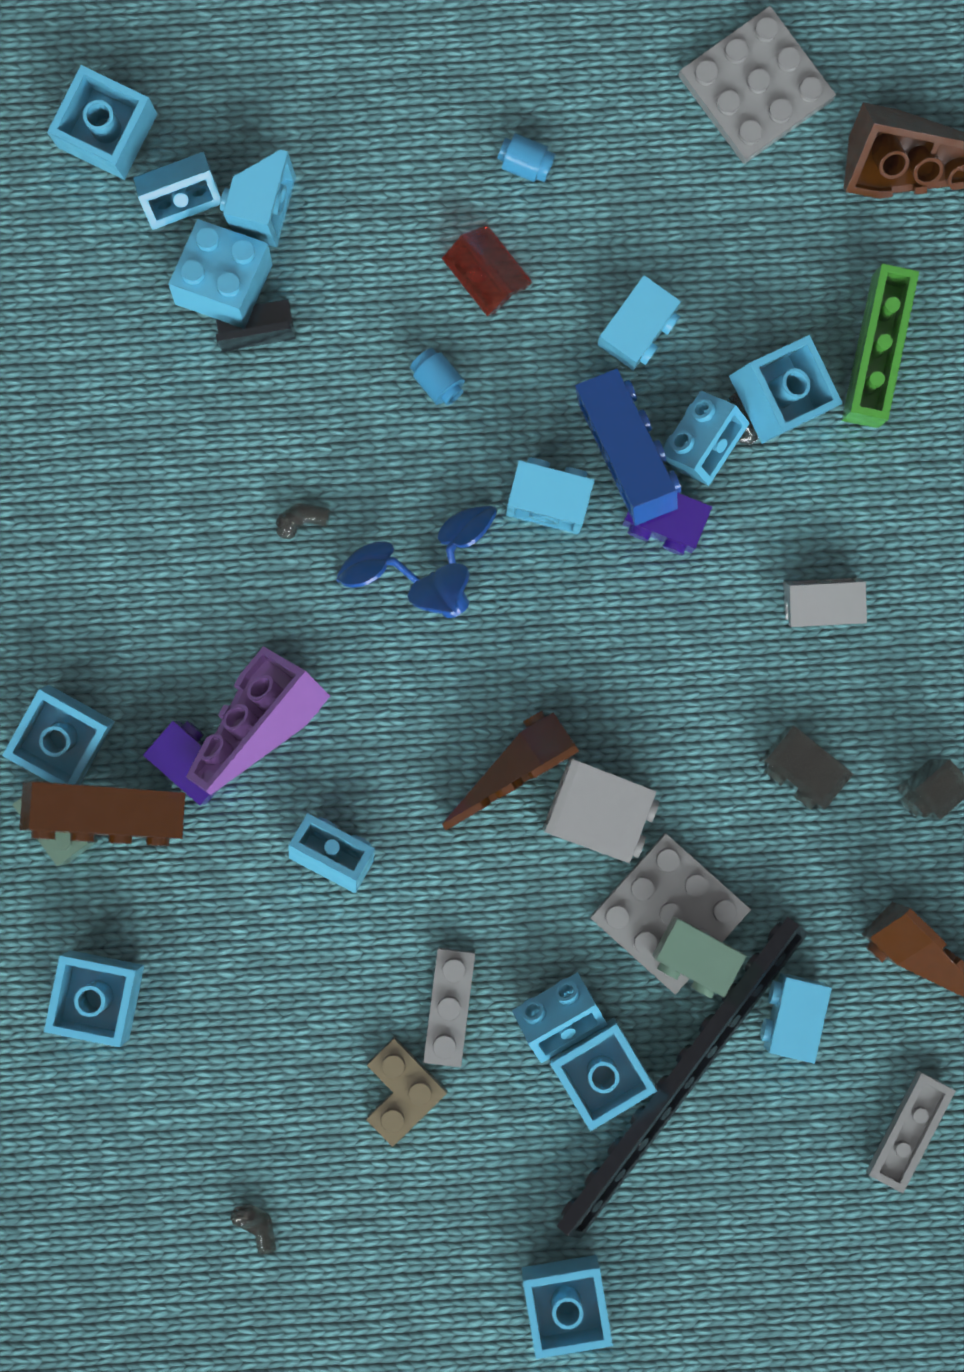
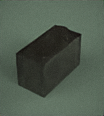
[760,726,853,810]
[896,759,964,820]

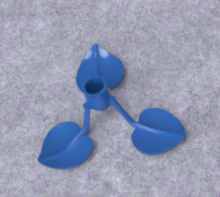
[336,506,497,618]

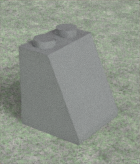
[542,759,660,863]

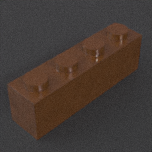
[19,782,185,846]

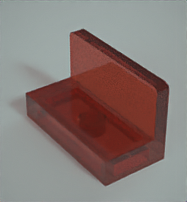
[442,226,532,317]

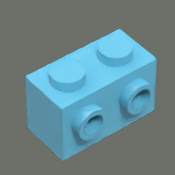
[133,152,221,230]
[597,275,681,371]
[663,391,750,486]
[288,813,375,894]
[512,972,608,1063]
[760,973,832,1064]

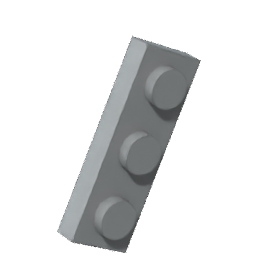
[423,947,475,1068]
[866,1070,956,1193]

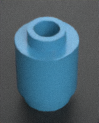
[497,133,556,183]
[410,348,465,405]

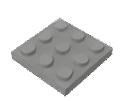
[678,6,836,164]
[590,833,751,995]

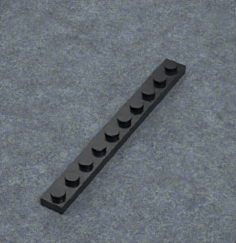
[557,916,808,1239]

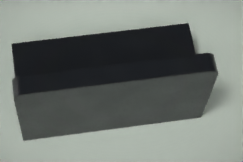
[216,299,296,352]

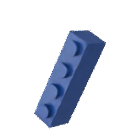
[575,369,681,526]

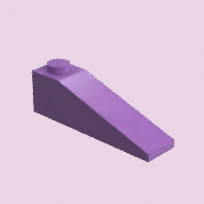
[186,646,330,795]

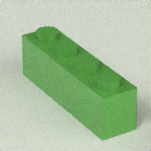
[841,263,919,428]

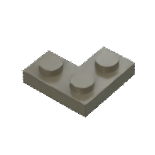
[366,1036,447,1147]

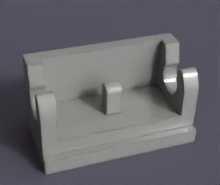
[783,578,867,627]

